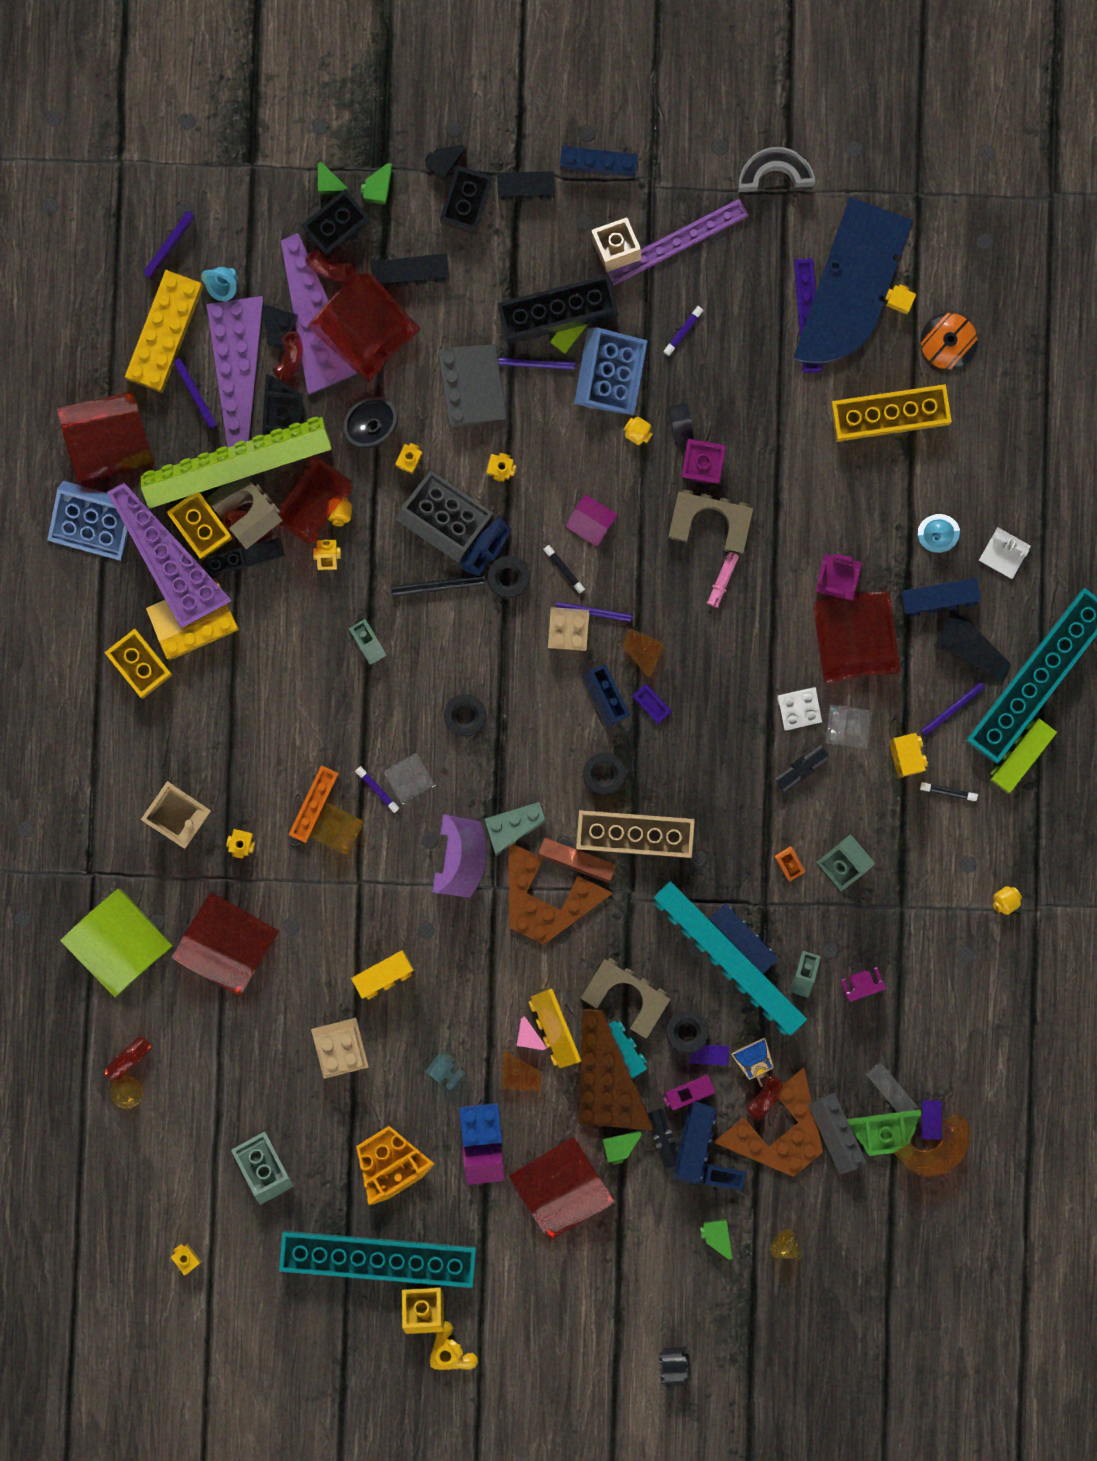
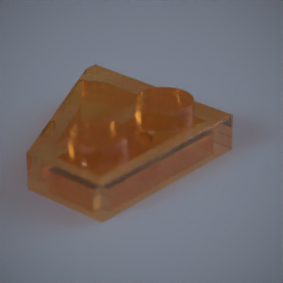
[622,629,665,677]
[502,1052,541,1091]

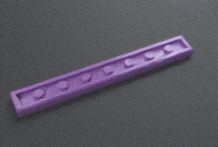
[606,198,748,286]

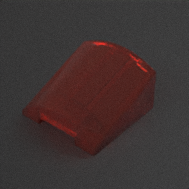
[307,273,420,383]
[57,391,155,485]
[813,591,901,684]
[171,892,280,998]
[509,1135,615,1241]

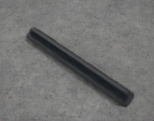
[391,575,485,597]

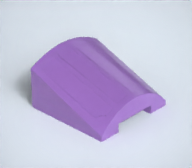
[433,815,486,898]

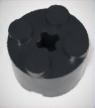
[659,1346,691,1387]

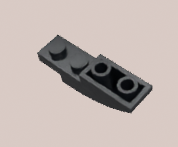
[205,538,285,576]

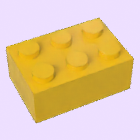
[167,492,233,561]
[105,629,173,699]
[889,733,928,778]
[351,950,414,1000]

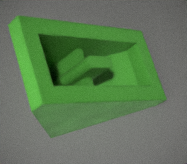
[318,161,349,195]

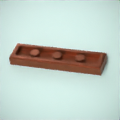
[538,838,616,883]

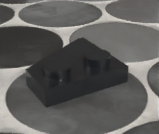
[262,304,298,351]

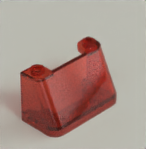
[278,455,353,545]

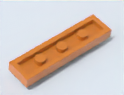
[288,765,339,843]

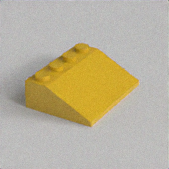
[146,577,239,661]
[529,988,581,1069]

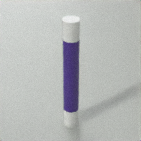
[663,306,704,356]
[355,766,400,813]

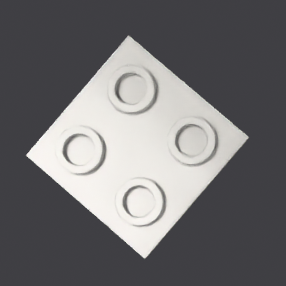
[979,527,1031,579]
[778,687,822,731]

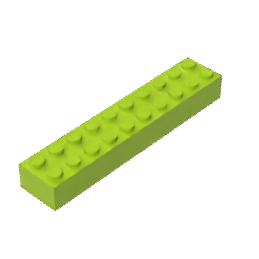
[141,417,331,509]

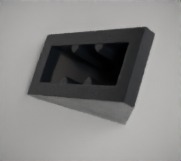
[668,403,694,444]

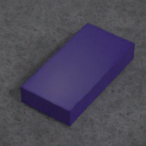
[632,684,672,724]
[689,1045,729,1065]
[921,1100,942,1139]

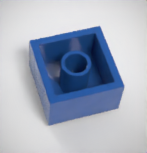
[459,1103,502,1147]

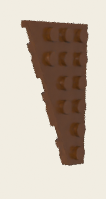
[579,1009,654,1131]

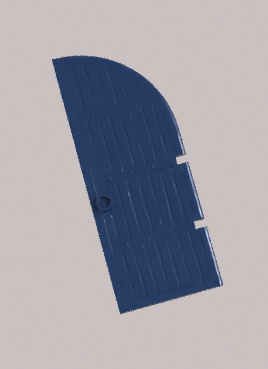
[793,197,913,363]

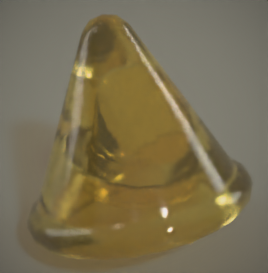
[110,1076,143,1109]
[770,1229,803,1259]

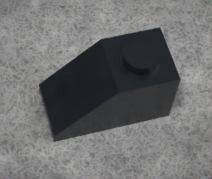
[425,144,466,181]

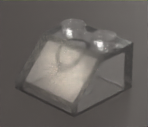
[825,705,872,749]
[383,752,436,805]

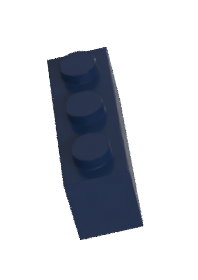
[582,664,630,728]

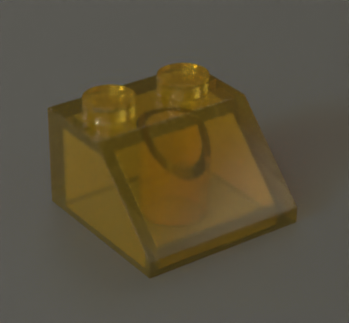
[310,803,365,856]

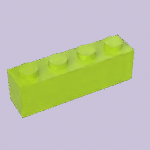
[990,718,1057,793]

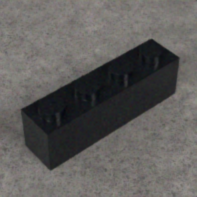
[371,253,450,290]

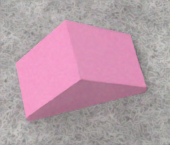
[517,1016,547,1050]

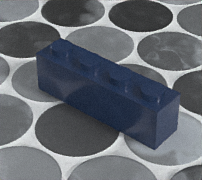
[560,146,638,177]
[900,578,981,618]
[708,904,778,974]
[672,1102,717,1185]

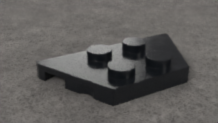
[262,374,303,436]

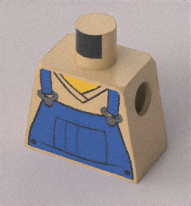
[731,1038,774,1086]

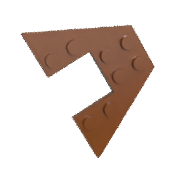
[508,844,612,944]
[714,1068,823,1177]

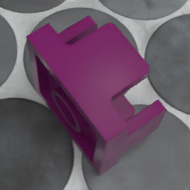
[681,439,726,484]
[816,554,862,601]
[840,967,886,1002]

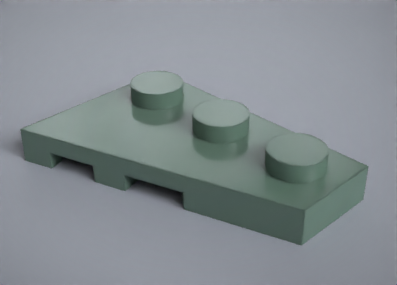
[485,802,546,856]

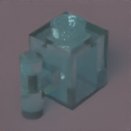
[425,1052,465,1091]

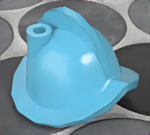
[201,267,238,301]
[917,514,960,553]

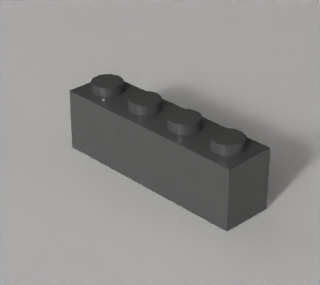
[808,1093,867,1175]

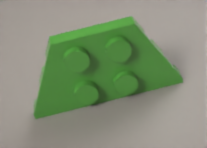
[847,1109,921,1156]

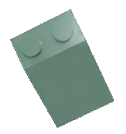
[231,1132,294,1205]

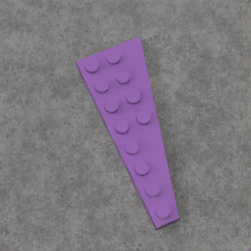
[281,233,360,395]
[207,296,263,448]
[107,483,231,628]

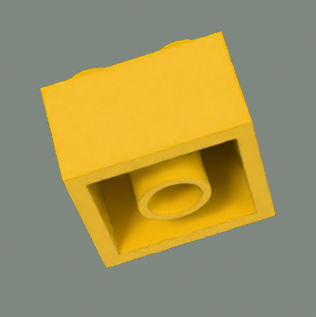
[402,1288,444,1334]

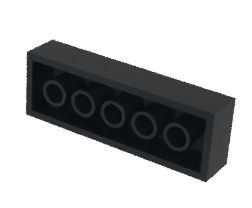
[497,274,619,345]

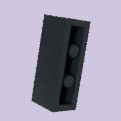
[497,171,555,202]

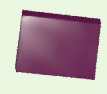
[565,494,618,547]
[462,1143,505,1185]

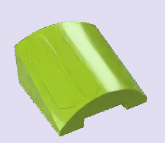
[60,889,172,998]

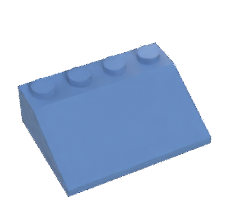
[574,328,647,415]
[47,481,129,561]

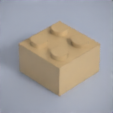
[591,218,641,272]
[548,607,589,651]

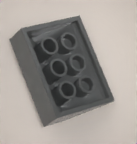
[438,344,507,428]
[396,470,493,563]

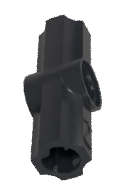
[775,745,830,792]
[647,1108,678,1169]

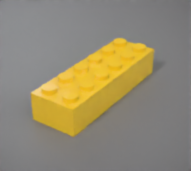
[125,270,203,393]
[830,384,952,442]

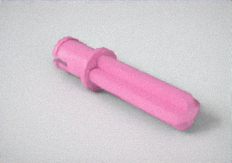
[707,552,739,608]

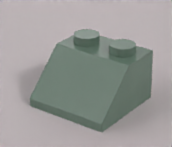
[817,834,875,891]

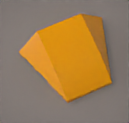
[356,1126,434,1205]

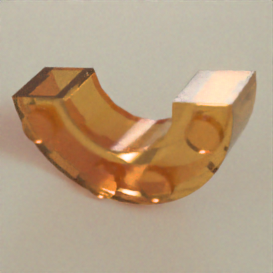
[894,1113,970,1176]

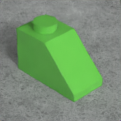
[360,163,392,205]
[603,1130,641,1165]
[700,1219,732,1260]

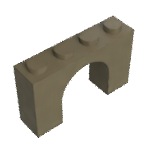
[206,476,282,549]
[668,490,753,555]
[581,958,670,1039]

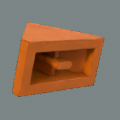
[774,846,805,882]

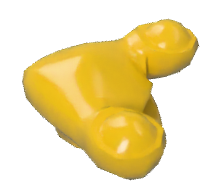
[430,1321,478,1370]

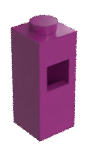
[663,1074,715,1110]

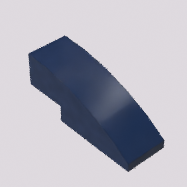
[459,518,512,576]
[700,1163,746,1191]

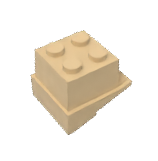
[141,781,211,849]
[311,1018,369,1079]

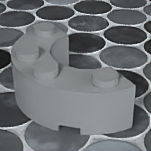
[738,147,815,192]

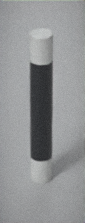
[543,545,585,594]
[920,782,978,801]

